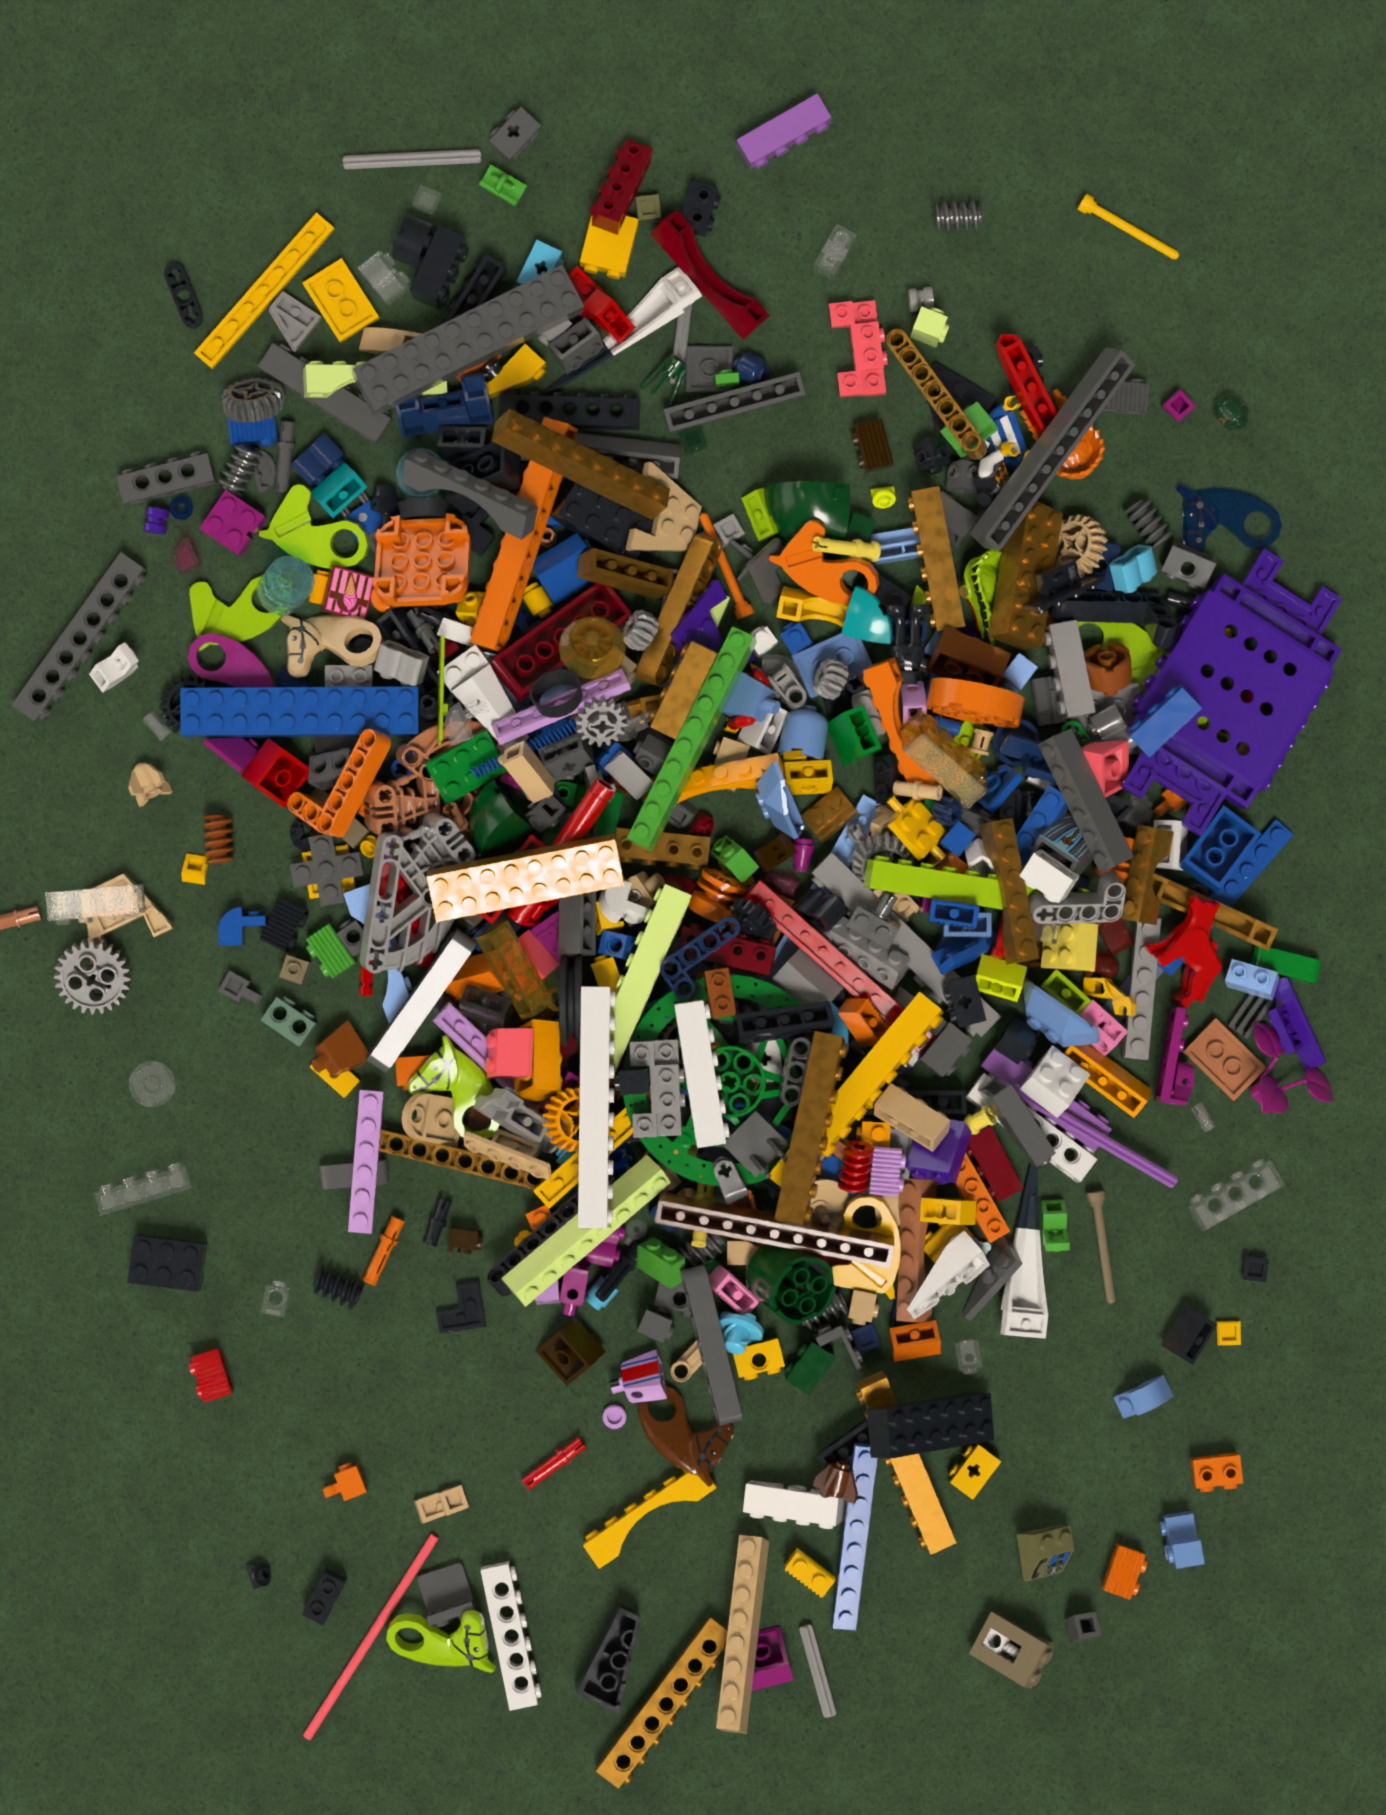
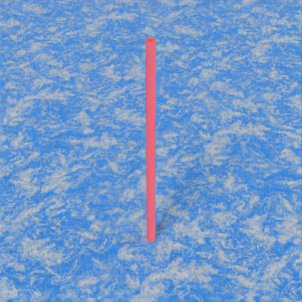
[303,1534,439,1740]

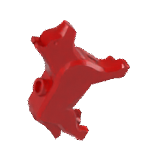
[1144,894,1222,1009]

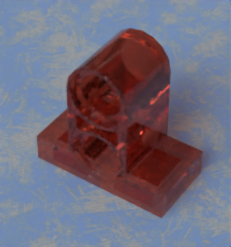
[1095,906,1133,956]

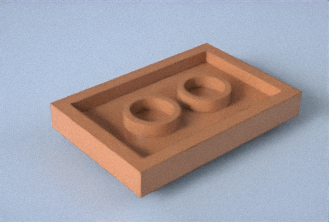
[1182,1018,1267,1101]

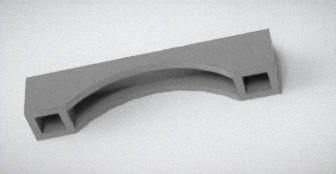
[1121,919,1161,1060]

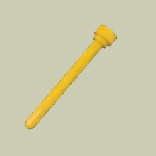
[1077,193,1179,260]

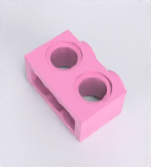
[1079,1000,1128,1056]

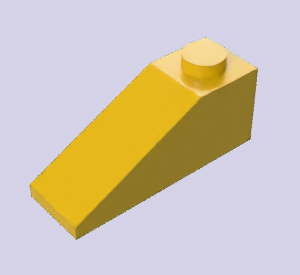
[487,344,546,399]

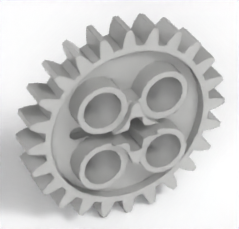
[54,939,132,1015]

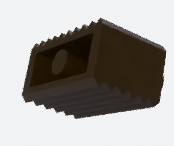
[851,419,894,474]

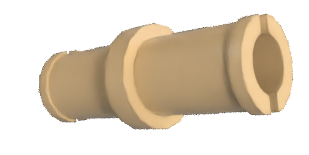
[893,780,943,801]

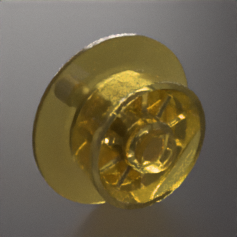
[559,617,626,679]

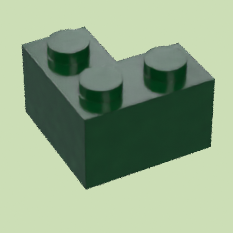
[784,1339,836,1396]

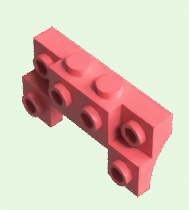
[829,300,887,398]

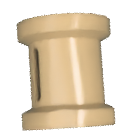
[968,728,994,756]

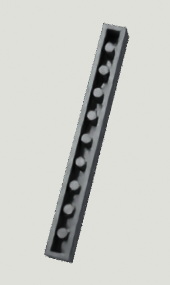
[970,347,1136,552]

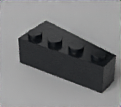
[574,1602,641,1714]

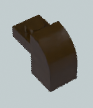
[750,833,798,879]

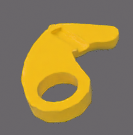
[831,1193,901,1300]

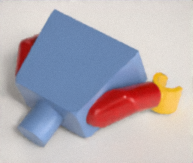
[723,663,780,734]

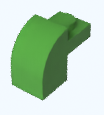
[1041,1199,1070,1252]

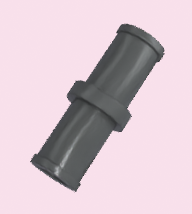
[407,607,439,654]

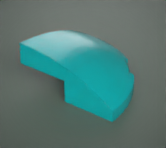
[842,586,892,644]

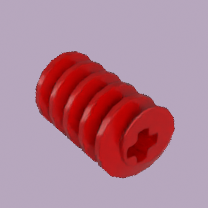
[838,1140,874,1193]

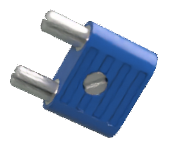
[341,491,382,543]

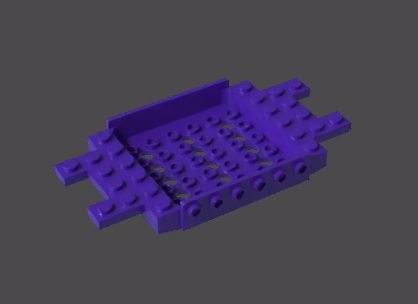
[1120,548,1342,837]

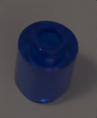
[276,668,313,687]

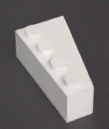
[743,1480,847,1529]

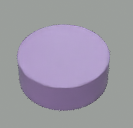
[603,1405,626,1429]

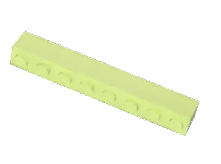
[610,884,692,1071]
[501,1155,671,1307]

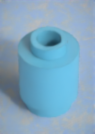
[584,1275,619,1311]

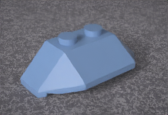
[755,761,805,839]
[1023,978,1100,1047]

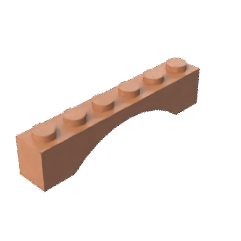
[896,1178,937,1322]

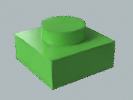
[715,370,739,388]

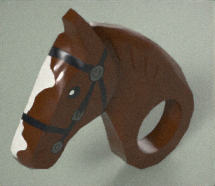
[637,1387,734,1487]

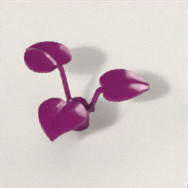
[1250,1022,1334,1113]

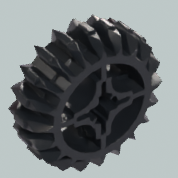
[159,674,217,734]

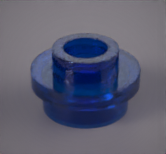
[169,497,193,520]

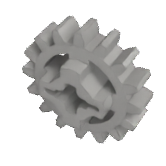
[575,696,627,747]

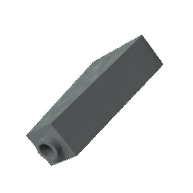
[978,1077,1056,1167]

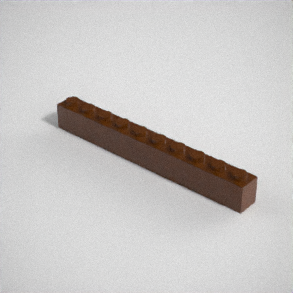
[655,1191,895,1268]

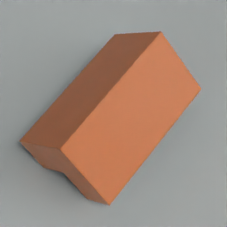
[445,950,508,1004]

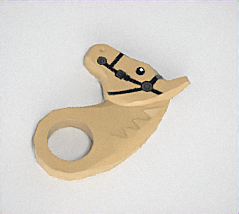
[281,614,384,678]

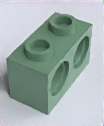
[261,996,317,1047]

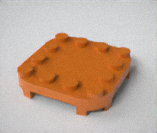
[372,513,471,607]

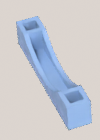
[343,884,413,1023]

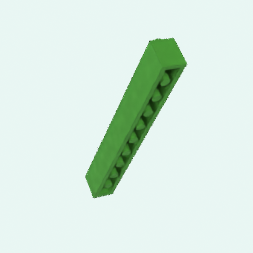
[627,626,757,853]

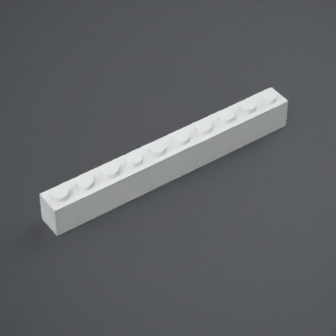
[578,987,616,1229]

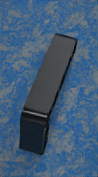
[1050,591,1177,649]

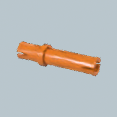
[362,1215,405,1286]

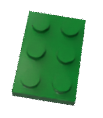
[423,729,507,805]

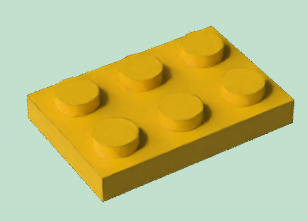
[302,258,380,343]

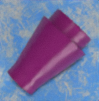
[793,837,815,872]

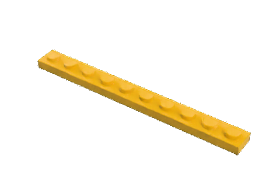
[534,1038,721,1209]

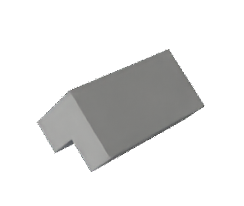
[772,948,843,1005]

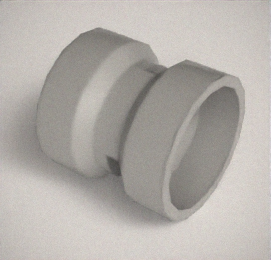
[908,286,934,312]

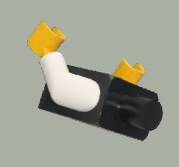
[973,441,1019,511]

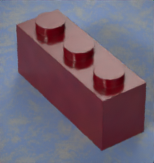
[966,1126,1024,1202]

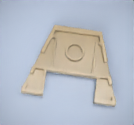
[625,462,702,552]
[82,874,175,965]

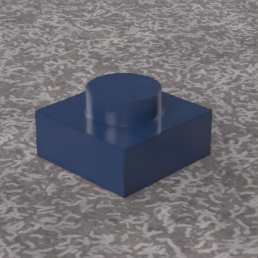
[850,1322,881,1353]

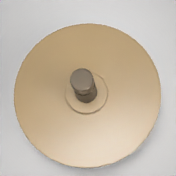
[810,1175,850,1226]

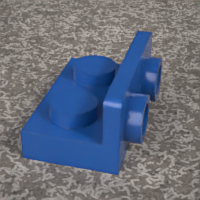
[931,938,990,975]

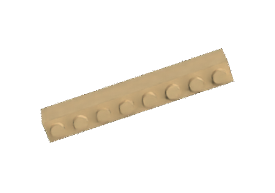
[716,1535,769,1734]

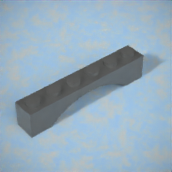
[401,449,538,540]

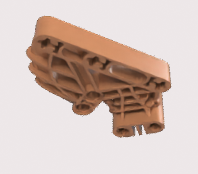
[363,716,505,841]

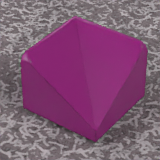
[1162,389,1196,422]

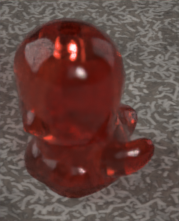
[1085,949,1119,979]

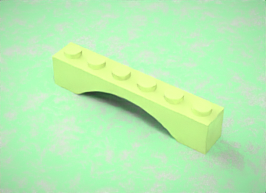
[303,361,447,398]

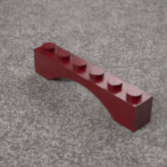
[650,210,770,340]

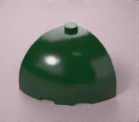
[764,481,850,560]
[469,778,538,860]

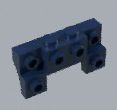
[395,373,494,438]

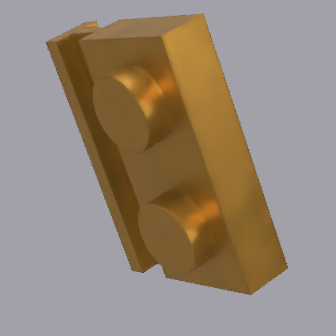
[801,786,859,843]

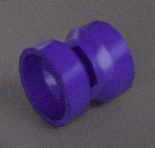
[143,507,170,535]

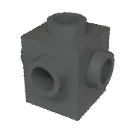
[947,457,979,495]
[524,795,566,833]

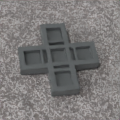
[290,834,364,907]

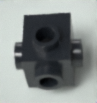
[912,437,951,475]

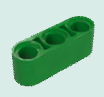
[1251,945,1322,984]

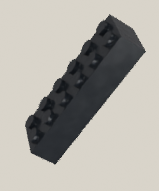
[867,1392,994,1459]

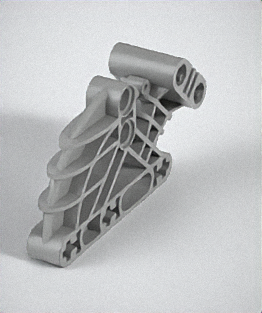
[359,812,475,973]

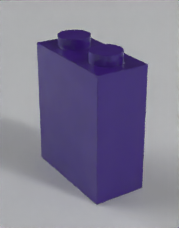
[905,1119,972,1184]

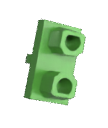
[479,165,527,207]

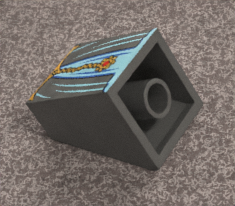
[1024,812,1093,875]

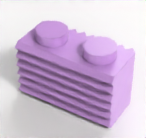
[868,1146,906,1197]

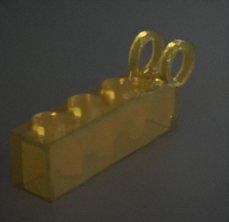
[475,920,560,1020]

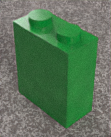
[828,705,882,767]

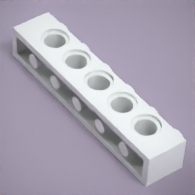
[966,1073,1097,1183]
[481,1561,542,1711]

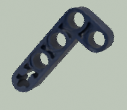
[660,916,742,999]

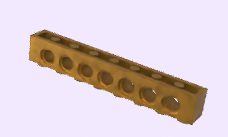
[596,1615,728,1789]

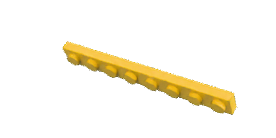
[194,212,335,370]

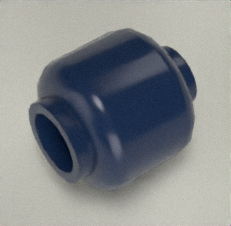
[733,352,769,385]

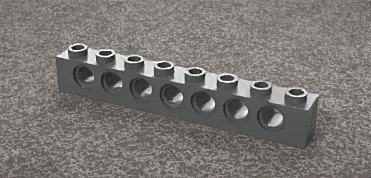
[12,552,147,723]

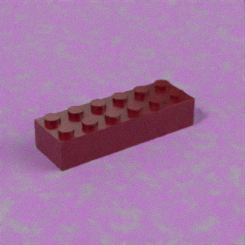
[491,583,633,703]

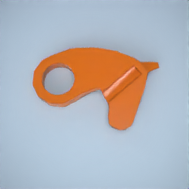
[769,520,879,605]

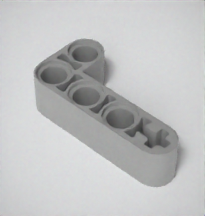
[1028,871,1126,924]

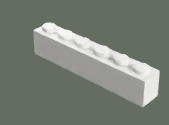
[674,1000,730,1148]

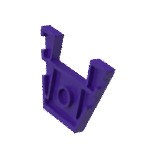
[670,580,756,663]

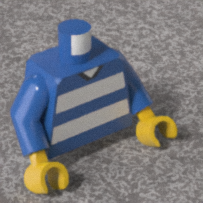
[984,395,1030,470]

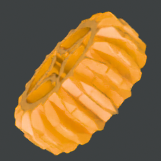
[542,1088,580,1152]

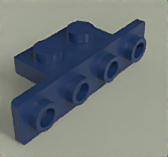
[1000,733,1057,784]

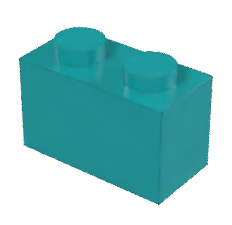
[311,462,367,518]

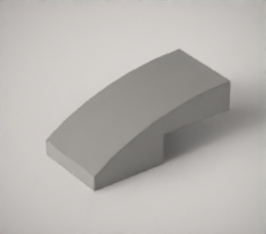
[700,514,745,548]

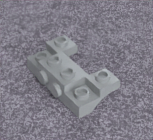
[630,1039,685,1138]
[473,1087,578,1154]

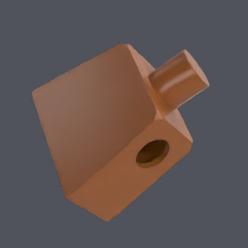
[312,1021,369,1077]

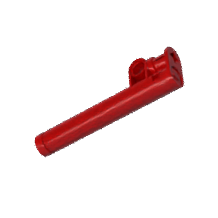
[507,778,616,927]

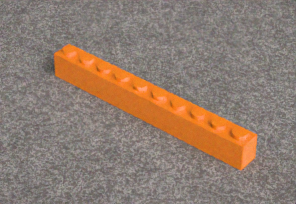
[470,417,578,653]

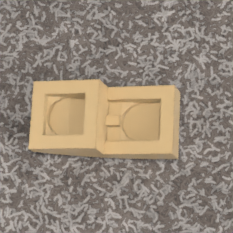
[414,1485,469,1524]

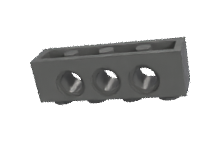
[116,451,217,507]

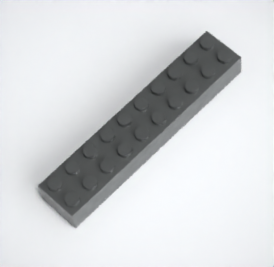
[352,265,584,417]

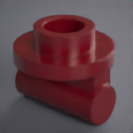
[688,811,714,837]

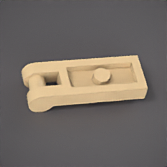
[873,889,920,924]

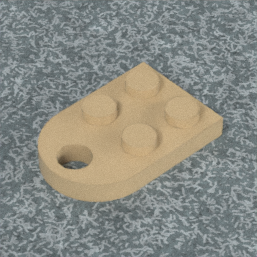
[402,1093,465,1147]

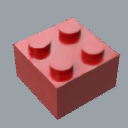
[241,738,309,808]

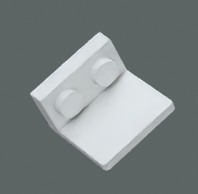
[1154,820,1188,870]

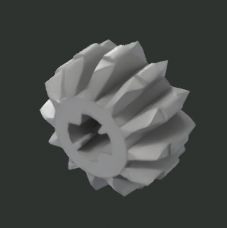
[621,610,659,651]
[812,658,849,700]

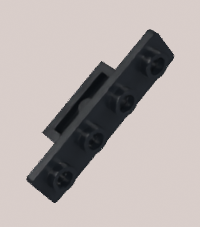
[1024,559,1107,614]

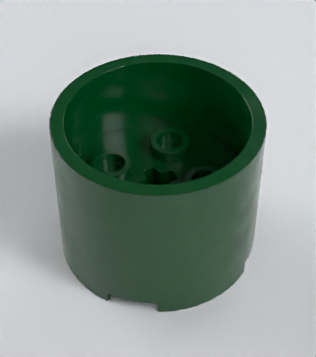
[746,1244,836,1325]

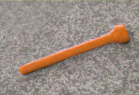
[700,513,755,620]

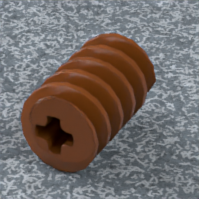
[203,815,234,864]

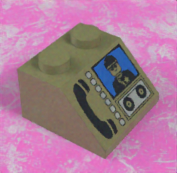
[1017,1525,1074,1582]

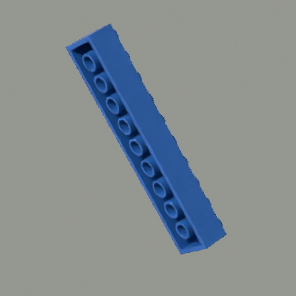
[180,687,420,738]

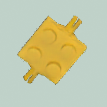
[886,795,946,862]

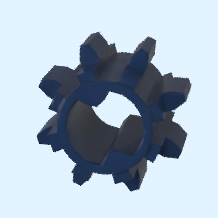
[931,796,963,826]

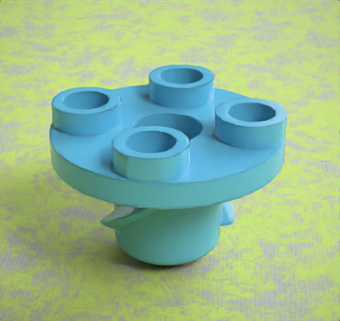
[719,1312,764,1355]

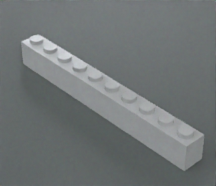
[811,852,1001,1037]

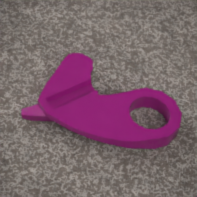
[188,633,276,688]

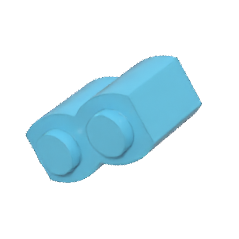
[1109,545,1157,593]

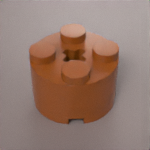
[1084,643,1132,696]

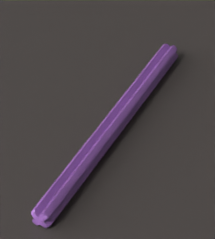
[1013,1084,1178,1188]

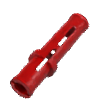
[521,1436,587,1491]

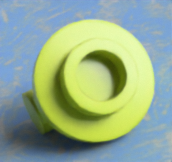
[870,486,896,509]

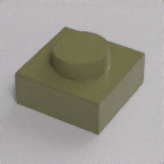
[635,194,661,221]

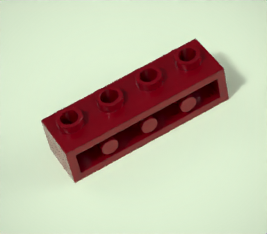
[590,139,653,235]
[677,923,777,976]

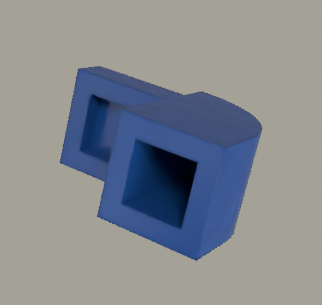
[218,907,268,946]

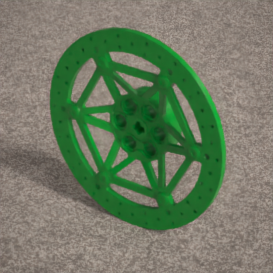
[623,975,814,1186]

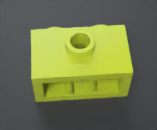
[975,954,1027,1002]

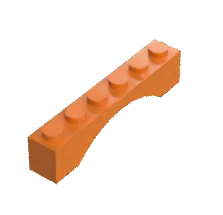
[863,657,946,800]

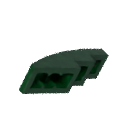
[837,512,876,591]

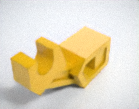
[1083,978,1136,1016]

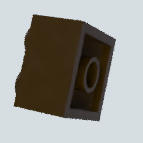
[536,1316,606,1386]

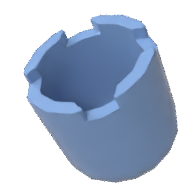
[777,705,828,761]

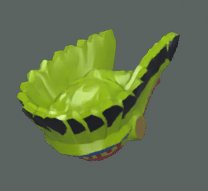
[959,550,1002,647]

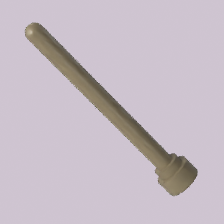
[1086,1190,1115,1304]

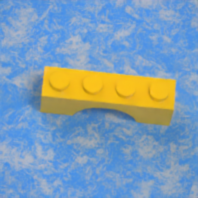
[776,586,849,628]

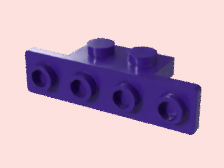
[1268,977,1326,1070]

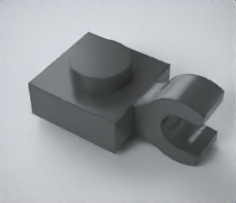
[218,971,263,1004]

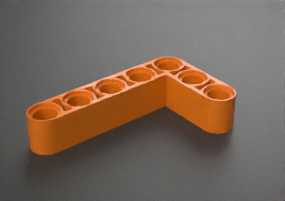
[287,729,391,838]

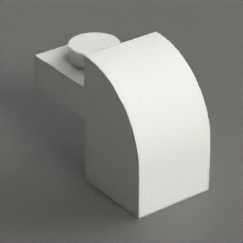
[89,642,139,693]
[599,880,649,924]

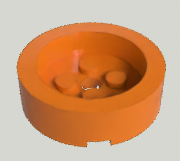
[925,678,1025,728]

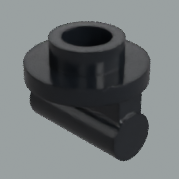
[246,1563,271,1589]

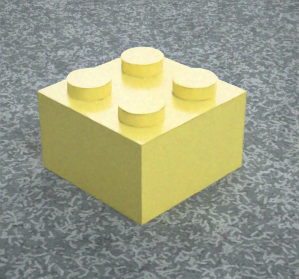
[1041,923,1098,971]

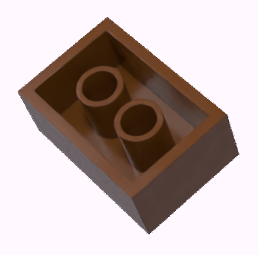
[926,626,1011,687]

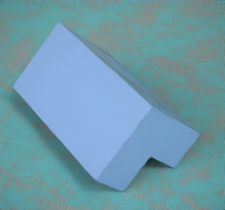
[870,528,921,565]

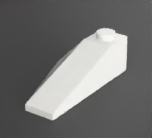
[907,1231,990,1320]

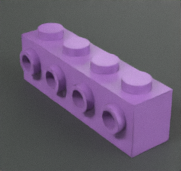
[736,93,832,169]

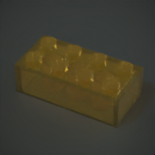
[900,710,988,809]

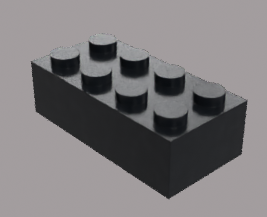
[549,479,653,560]

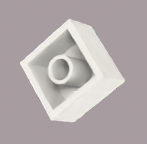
[1020,1046,1090,1118]

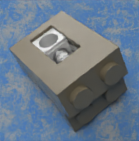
[969,1612,1054,1689]

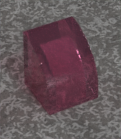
[174,537,202,575]

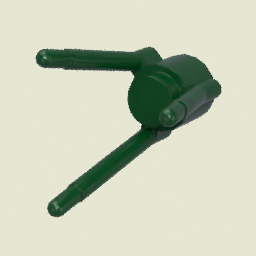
[640,354,687,408]

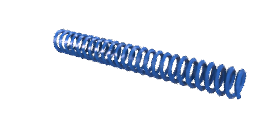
[470,718,577,780]

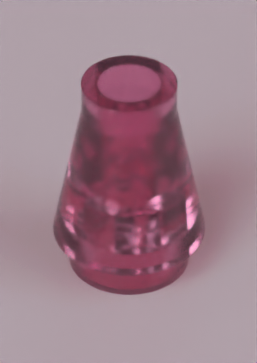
[764,871,800,899]

